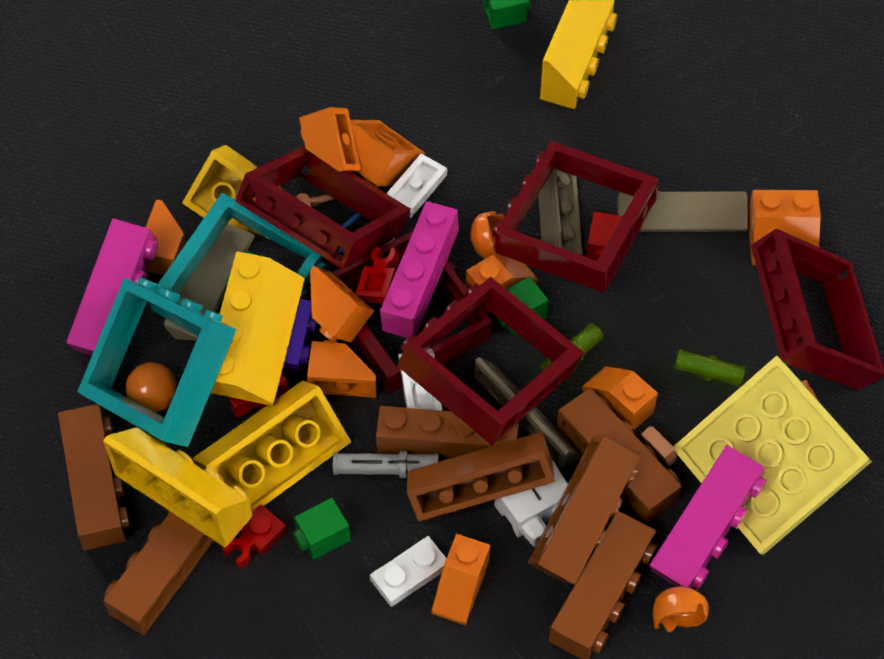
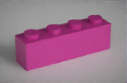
[380,201,459,338]
[66,218,158,356]
[650,445,767,589]

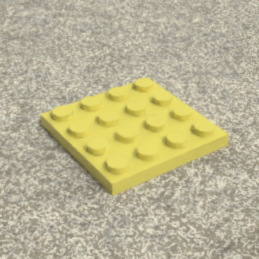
[673,356,872,555]

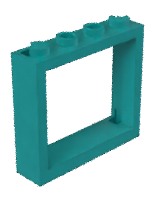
[149,193,327,337]
[77,277,237,447]

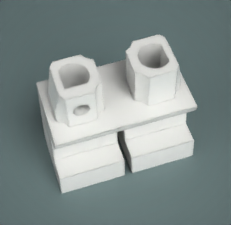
[494,461,568,547]

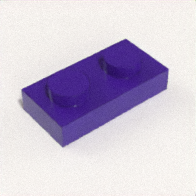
[285,299,318,374]

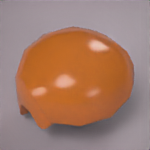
[470,211,505,259]
[126,362,178,413]
[653,586,709,632]

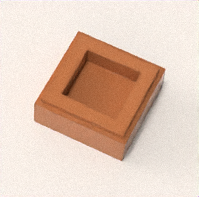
[641,426,677,467]

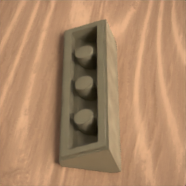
[538,169,583,256]
[617,191,748,232]
[164,224,255,341]
[475,357,581,470]

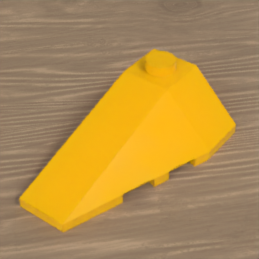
[182,145,282,240]

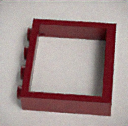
[492,141,659,293]
[235,146,411,269]
[751,228,884,390]
[333,230,494,394]
[397,276,584,446]

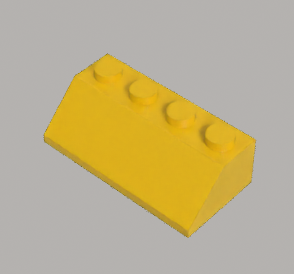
[540,0,617,109]
[211,251,305,406]
[192,380,351,512]
[103,427,253,548]

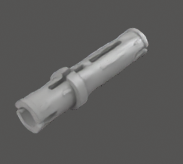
[333,451,439,478]

